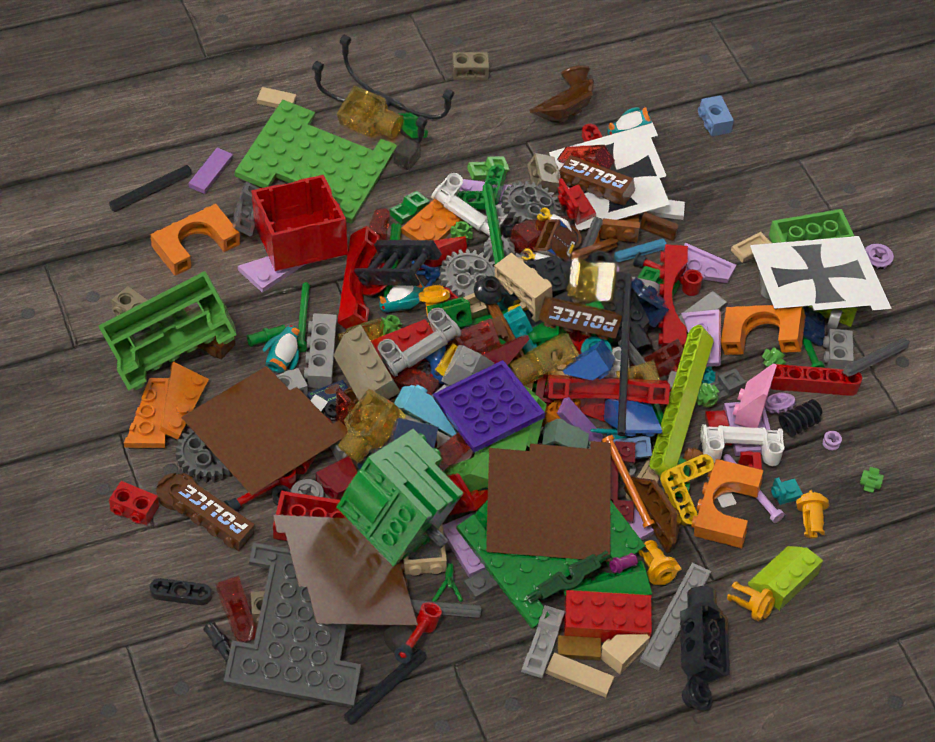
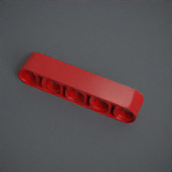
[770,364,862,396]

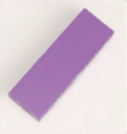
[189,148,233,194]
[557,397,604,442]

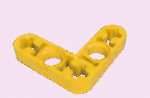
[660,454,714,526]

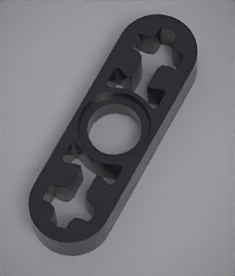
[150,578,212,605]

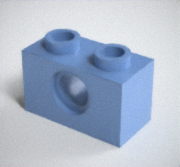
[698,96,734,136]

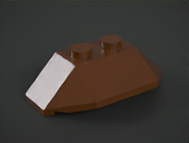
[529,79,594,123]
[624,477,681,554]

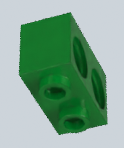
[427,297,473,329]

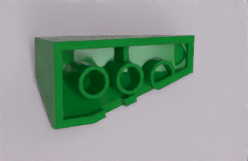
[564,560,652,595]

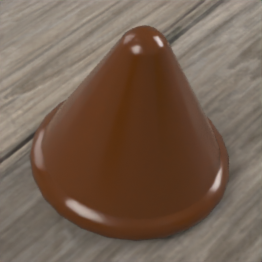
[561,65,590,87]

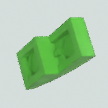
[467,156,510,180]

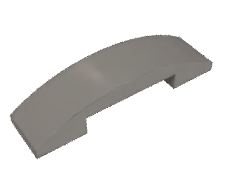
[521,605,565,678]

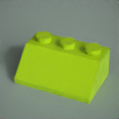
[748,546,823,611]

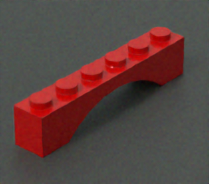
[337,226,380,331]
[658,244,688,354]
[547,375,670,404]

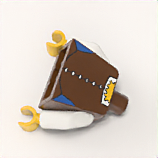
[521,208,577,262]

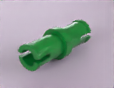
[247,324,286,347]

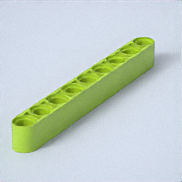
[649,325,714,479]

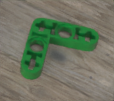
[457,164,506,209]

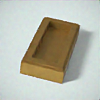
[557,635,601,661]

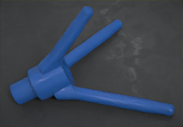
[412,260,440,287]

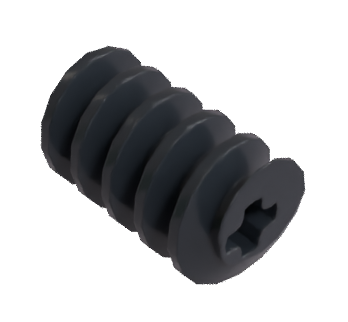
[778,399,823,437]

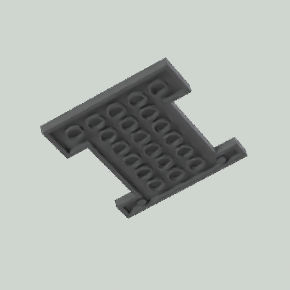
[223,542,361,708]

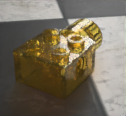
[337,85,403,139]
[509,333,579,386]
[337,389,406,463]

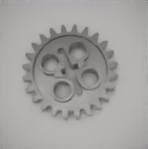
[439,249,495,298]

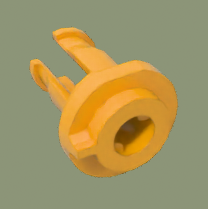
[419,285,450,324]
[796,490,829,538]
[638,540,681,585]
[727,581,775,621]

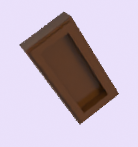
[640,212,679,241]

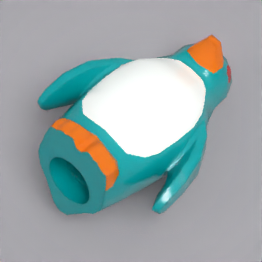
[607,107,652,135]
[379,274,425,313]
[263,325,300,373]

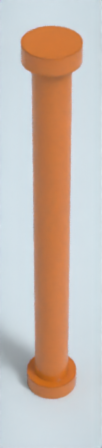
[602,435,655,529]

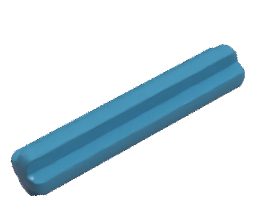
[614,239,666,262]

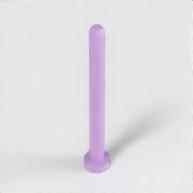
[723,454,785,523]

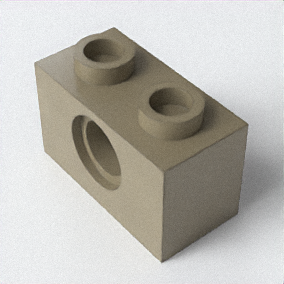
[527,153,560,194]

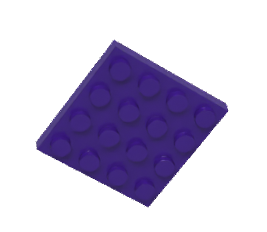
[433,360,545,453]

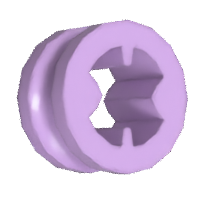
[822,431,842,450]

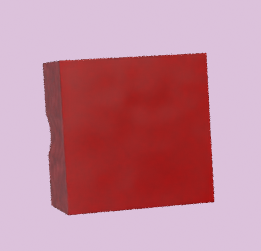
[251,174,348,271]

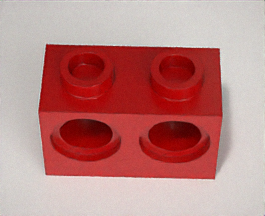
[109,481,159,526]

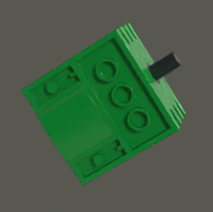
[336,429,463,567]

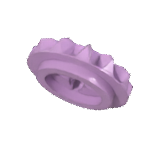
[865,244,894,269]
[765,393,796,414]

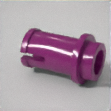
[609,553,637,573]

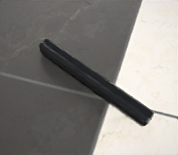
[109,165,192,211]
[344,649,426,725]

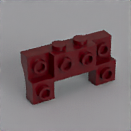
[610,441,635,524]

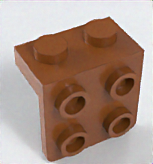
[600,214,640,243]

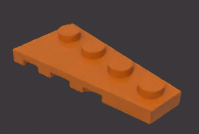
[160,362,209,440]
[124,378,169,448]

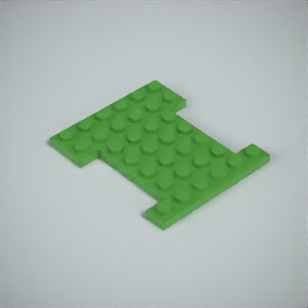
[234,99,397,224]

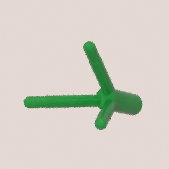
[432,563,463,602]

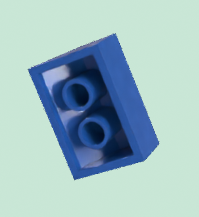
[563,340,615,380]

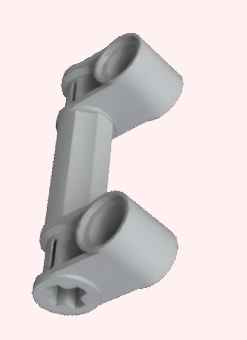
[378,308,462,377]

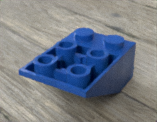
[604,398,662,436]

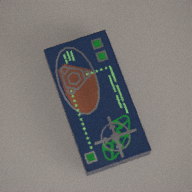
[307,380,348,409]

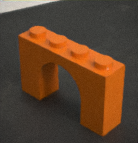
[150,204,240,276]
[721,305,805,355]
[691,459,763,548]

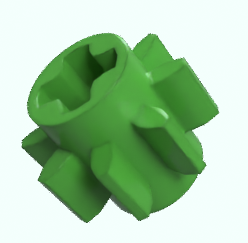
[450,221,473,244]
[378,315,403,336]
[762,347,786,367]
[696,383,719,407]
[860,467,884,493]

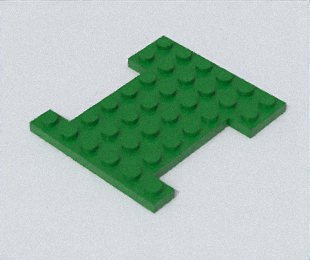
[456,500,646,629]

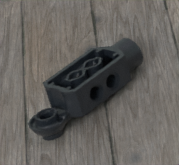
[584,251,653,356]
[473,255,587,308]
[680,586,730,710]

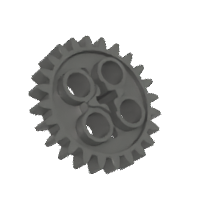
[501,181,561,230]
[176,428,230,482]

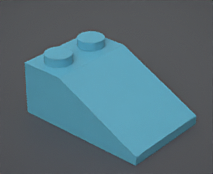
[392,385,457,437]

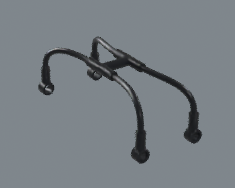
[312,34,454,143]

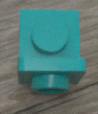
[503,306,533,336]
[771,477,803,505]

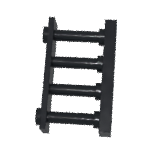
[354,240,442,286]

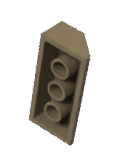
[333,325,400,412]

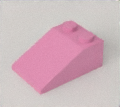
[733,364,777,428]

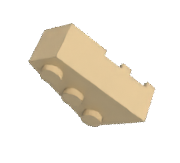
[494,253,552,322]

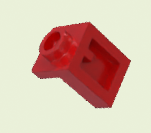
[738,451,762,470]

